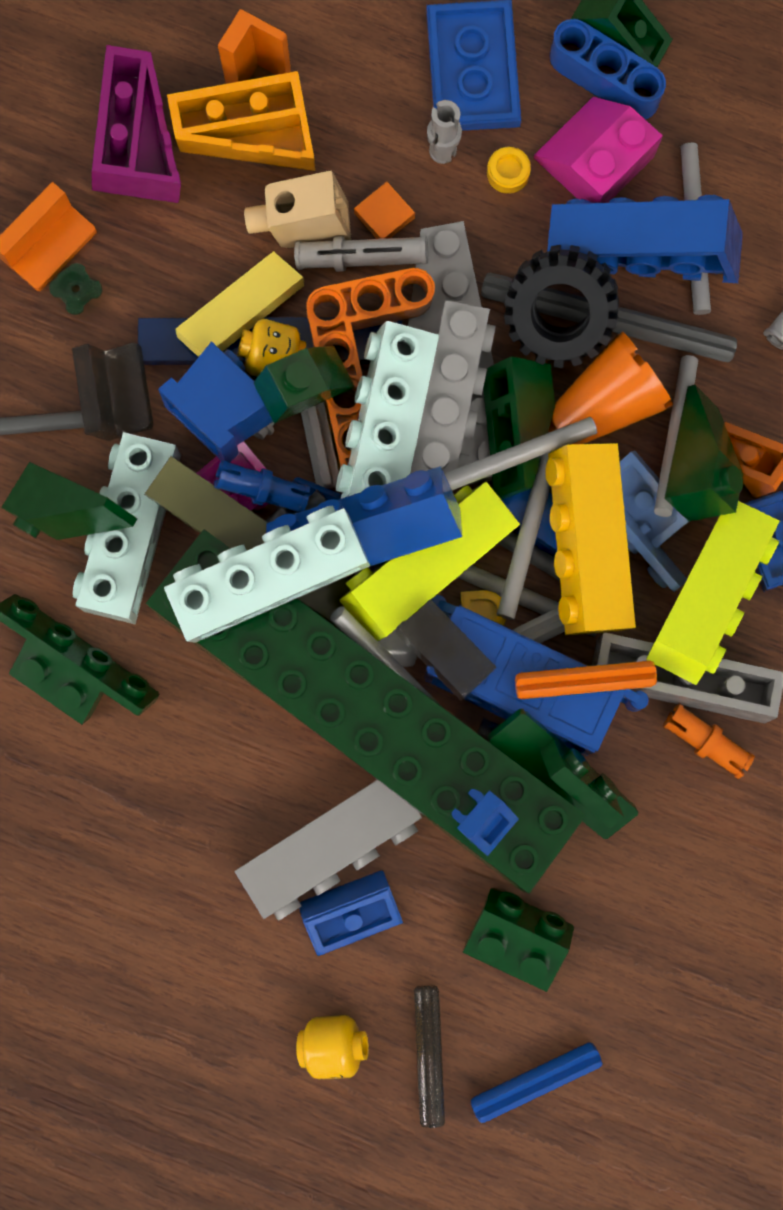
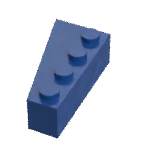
[547,195,743,284]

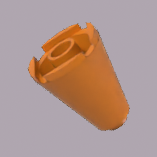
[549,331,673,445]

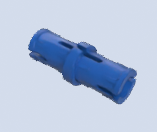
[214,460,310,513]

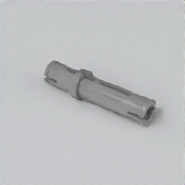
[294,236,429,272]

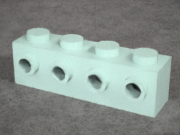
[336,321,439,499]
[73,432,181,624]
[164,505,371,643]

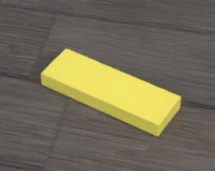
[175,251,304,357]

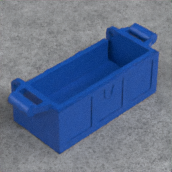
[424,595,649,757]

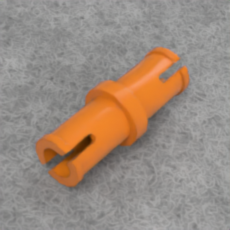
[663,703,755,779]

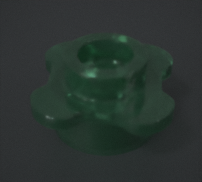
[49,263,102,315]

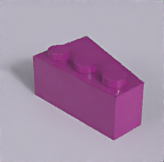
[92,45,181,203]

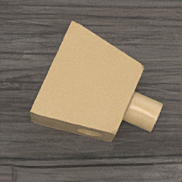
[244,171,351,248]

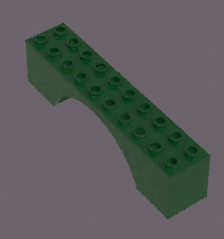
[146,529,586,894]

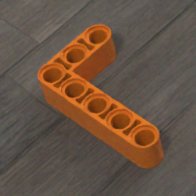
[307,268,435,468]

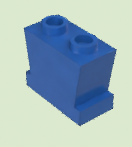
[158,341,273,463]

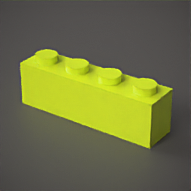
[339,482,520,641]
[646,501,780,685]

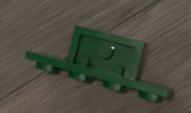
[0,594,160,725]
[488,709,638,839]

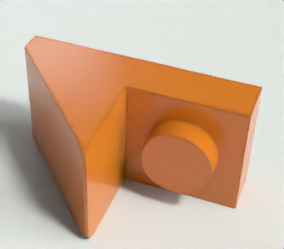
[725,422,783,498]

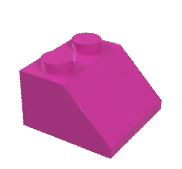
[534,97,663,203]

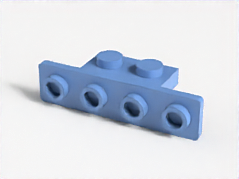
[620,450,689,592]

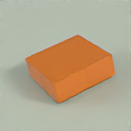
[354,182,415,239]

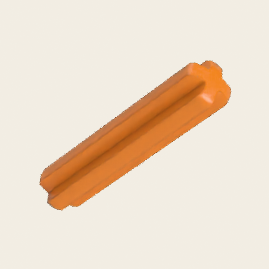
[515,661,657,699]

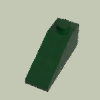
[483,356,555,500]
[664,385,743,522]
[1,462,137,540]

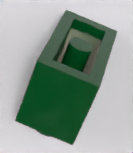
[571,0,673,67]
[254,346,354,424]

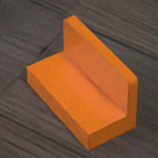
[218,9,291,84]
[0,182,97,291]

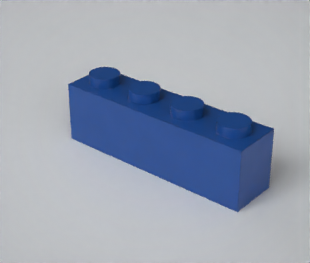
[266,466,462,566]

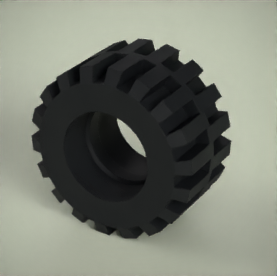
[504,245,619,368]

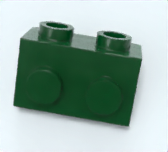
[463,888,574,992]

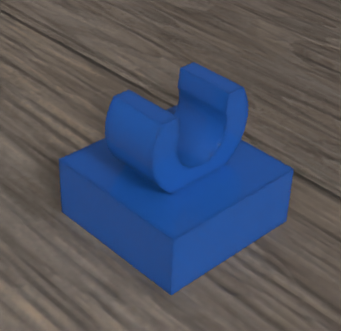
[452,789,519,856]

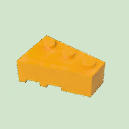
[167,71,315,171]

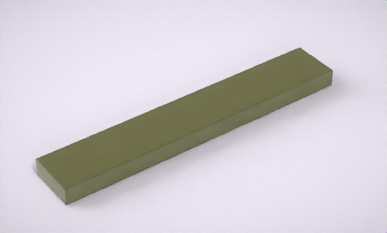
[144,456,350,625]

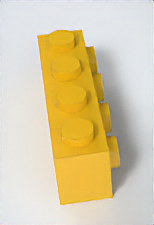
[545,443,636,635]

